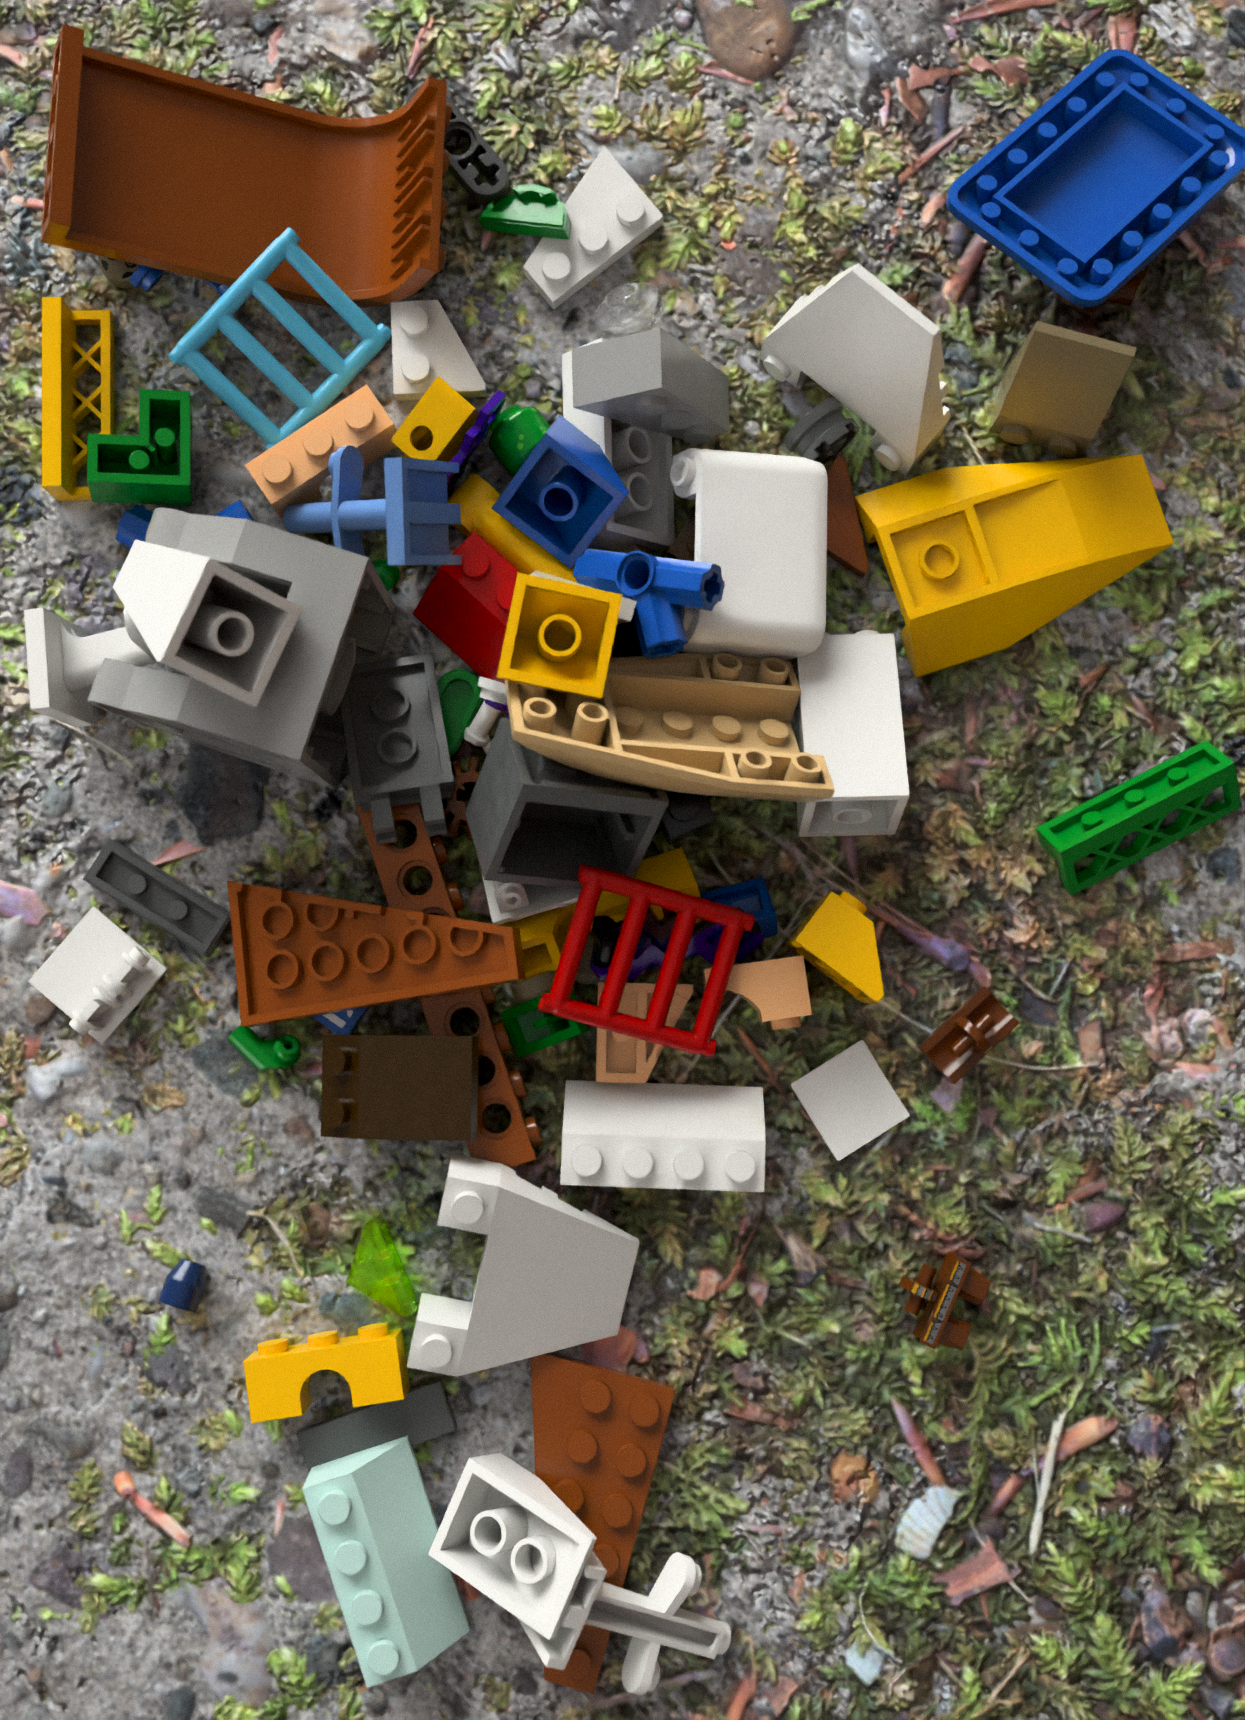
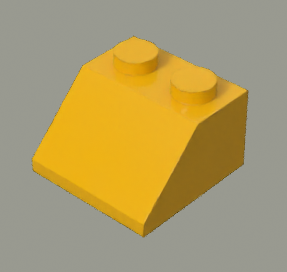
[785,891,884,1004]

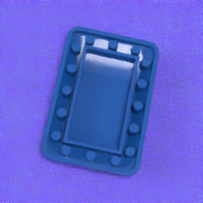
[946,49,1245,307]

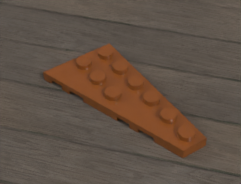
[227,881,526,1027]
[530,1352,675,1694]

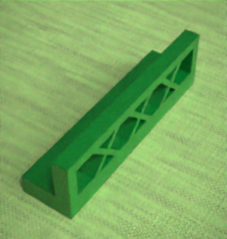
[1036,740,1242,896]

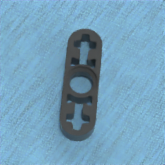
[406,86,510,206]

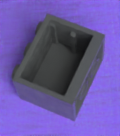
[465,718,670,892]

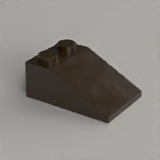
[321,1034,479,1141]

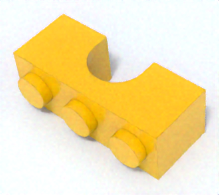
[243,1323,410,1424]

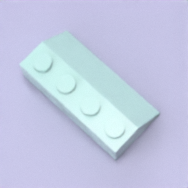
[302,1435,471,1688]

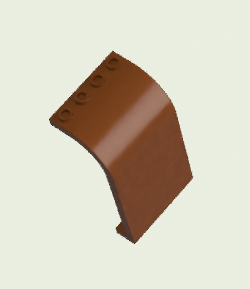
[41,24,451,308]

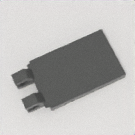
[340,653,455,845]

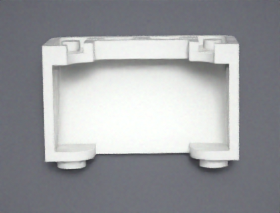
[670,448,828,661]

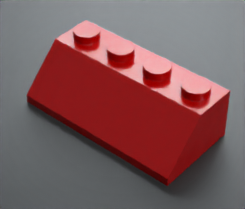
[413,531,614,683]

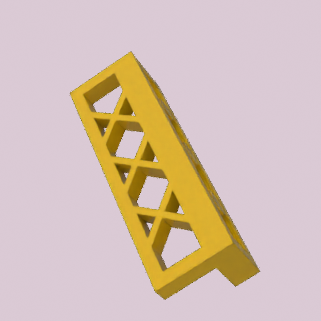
[42,297,115,501]

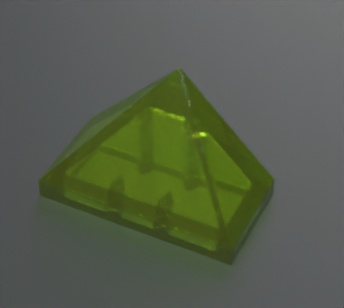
[346,1212,419,1318]

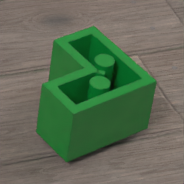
[87,389,192,506]

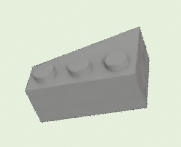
[572,327,730,444]

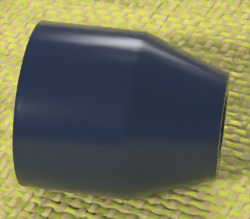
[158,1258,206,1313]

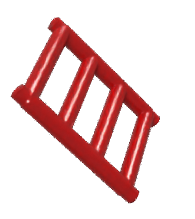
[538,864,755,1057]

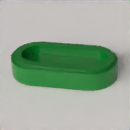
[437,670,484,760]

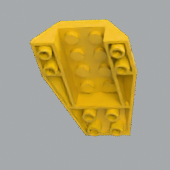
[854,454,1174,679]

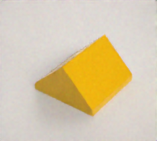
[497,572,622,700]

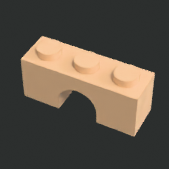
[244,384,397,521]

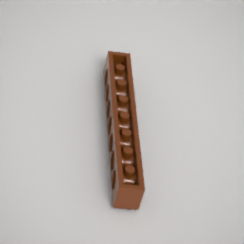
[353,798,543,1168]

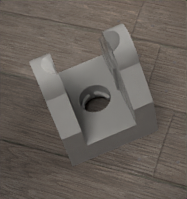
[87,507,397,789]

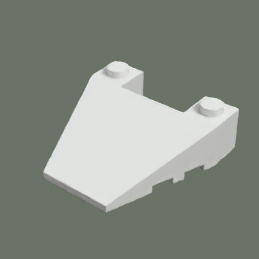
[759,263,951,476]
[406,1153,639,1377]

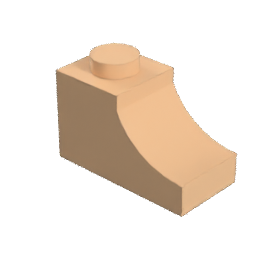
[702,955,812,1030]

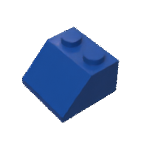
[492,415,629,569]

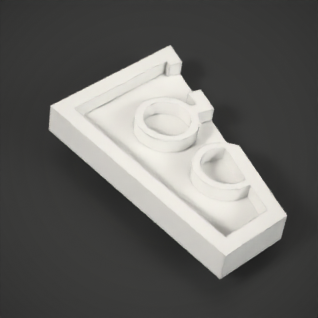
[523,146,664,310]

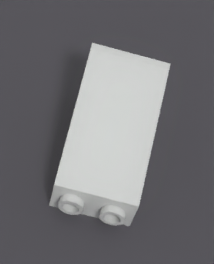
[113,540,303,707]
[792,630,910,837]

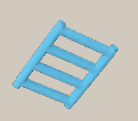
[167,227,392,450]

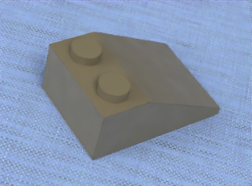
[988,321,1136,457]

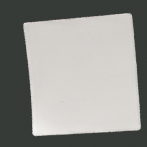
[791,1040,910,1161]

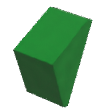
[500,988,589,1058]

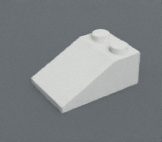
[428,1453,597,1640]

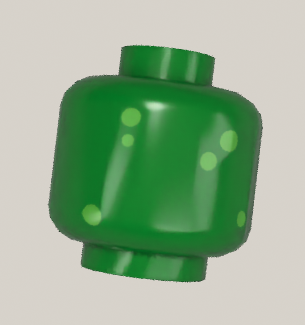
[489,405,551,477]

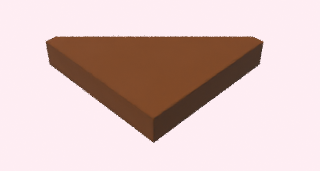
[827,454,869,578]

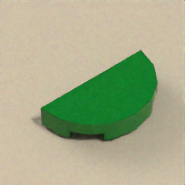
[479,184,571,240]

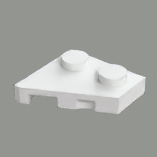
[390,300,487,401]

